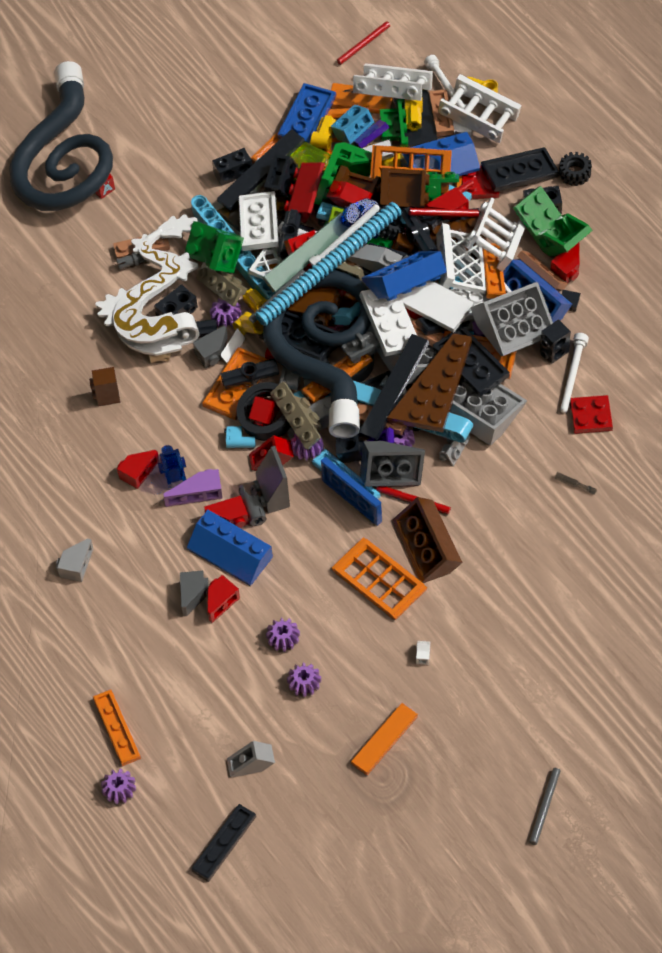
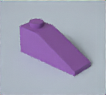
[163,469,223,507]

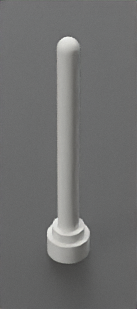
[424,55,466,109]
[308,205,380,266]
[560,333,589,413]

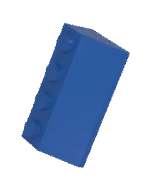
[400,132,480,176]
[361,251,447,301]
[503,260,572,323]
[187,510,273,586]

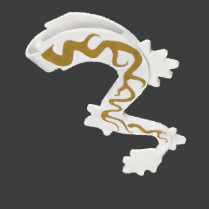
[95,214,199,356]

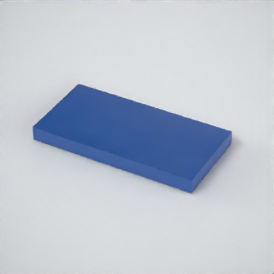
[277,83,336,148]
[321,456,382,526]

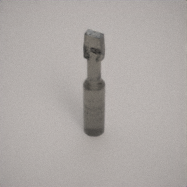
[555,472,597,495]

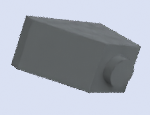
[193,325,228,368]
[180,570,209,616]

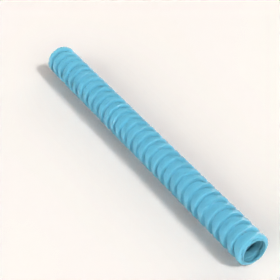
[255,202,401,326]

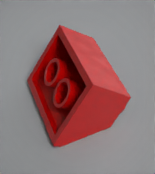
[284,162,325,224]

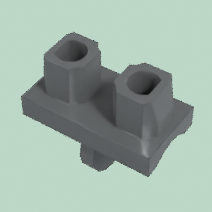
[342,331,381,364]

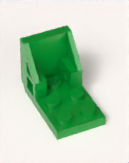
[314,142,372,206]
[512,186,593,257]
[184,221,244,273]

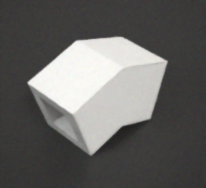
[416,641,430,665]

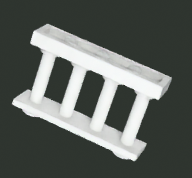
[353,64,433,101]
[438,74,522,143]
[466,197,525,272]

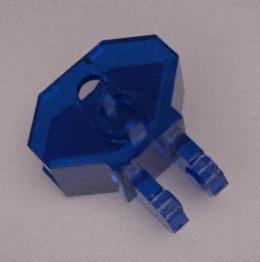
[339,198,379,242]
[158,445,186,488]

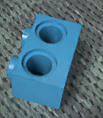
[331,104,374,144]

